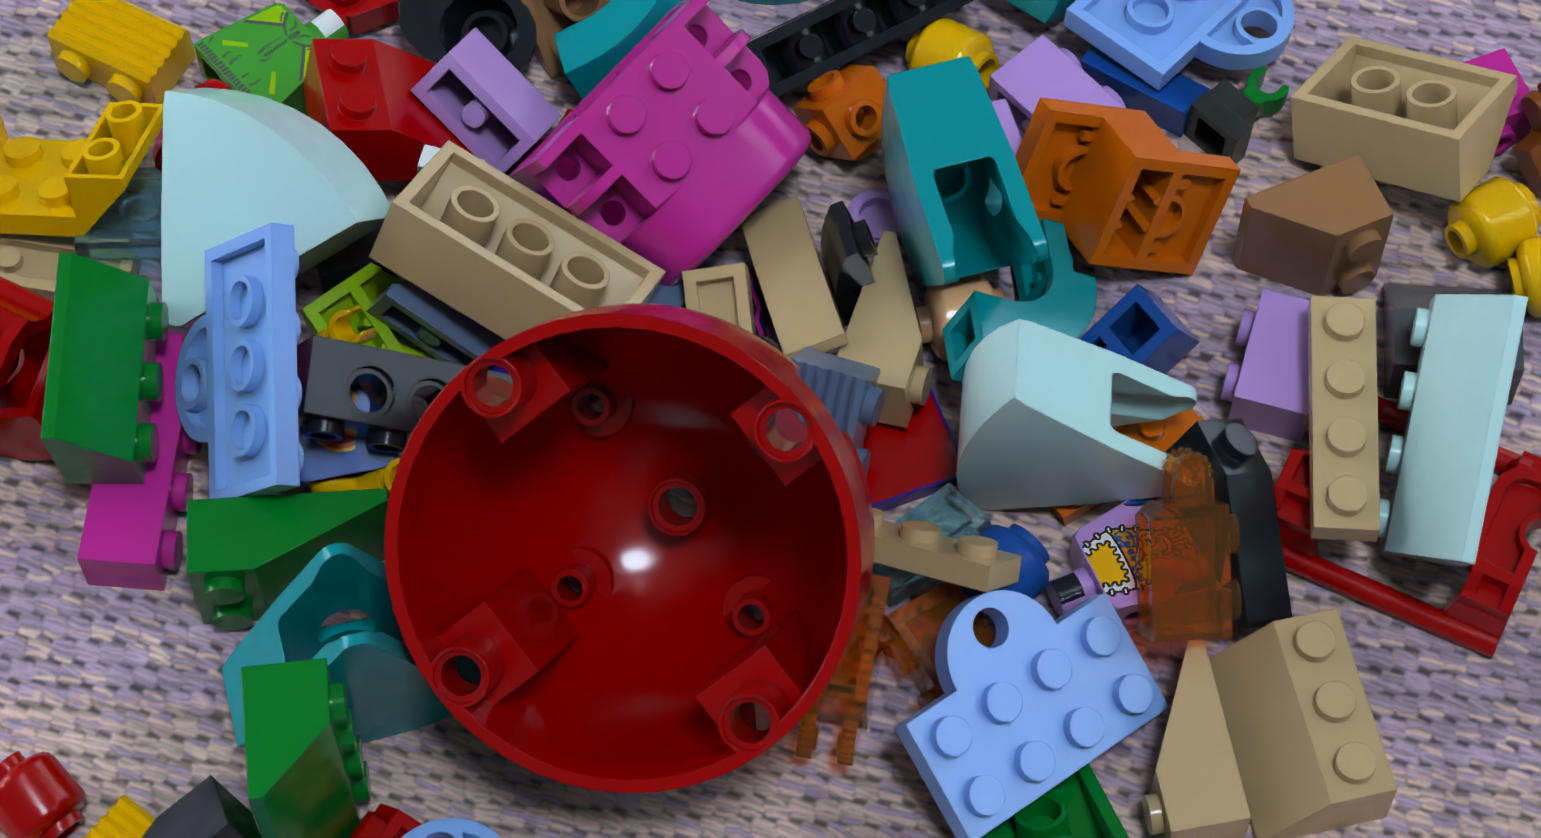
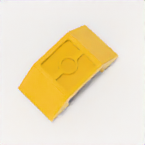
[0,100,163,237]

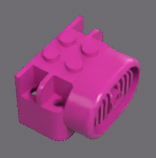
[509,0,811,286]

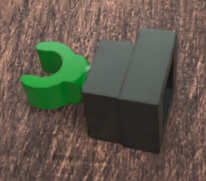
[1184,66,1289,164]

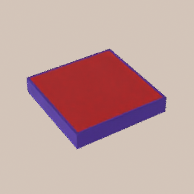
[863,388,958,512]

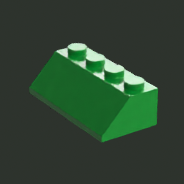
[241,658,371,838]

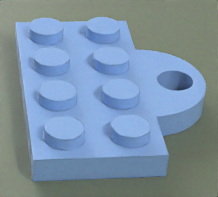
[1063,0,1295,90]
[175,222,304,499]
[894,590,1169,838]

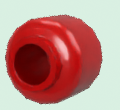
[0,751,86,838]

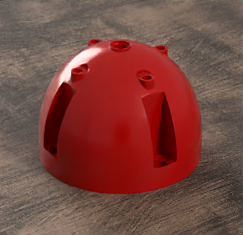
[384,303,875,793]

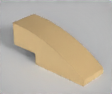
[741,195,848,361]

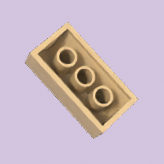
[369,140,666,340]

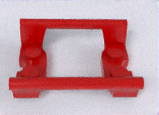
[1274,390,1541,658]

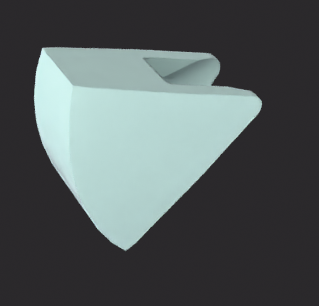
[161,88,390,326]
[956,319,1197,510]

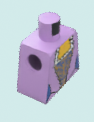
[1047,496,1215,631]

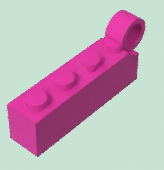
[77,326,203,591]

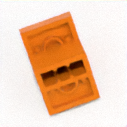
[1015,97,1241,275]

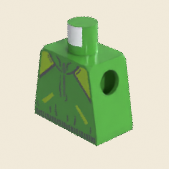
[193,3,350,116]

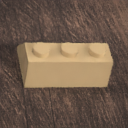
[1290,35,1517,202]
[1209,607,1397,838]

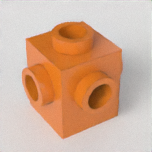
[792,64,886,161]

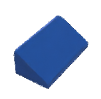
[1079,46,1211,138]

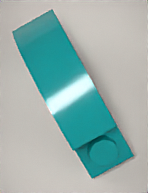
[554,0,683,100]
[942,218,1097,382]

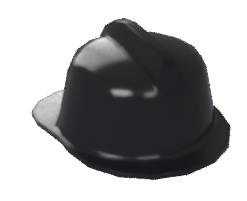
[398,0,537,73]

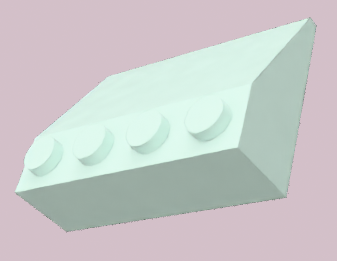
[1378,294,1528,568]

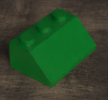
[40,253,169,484]

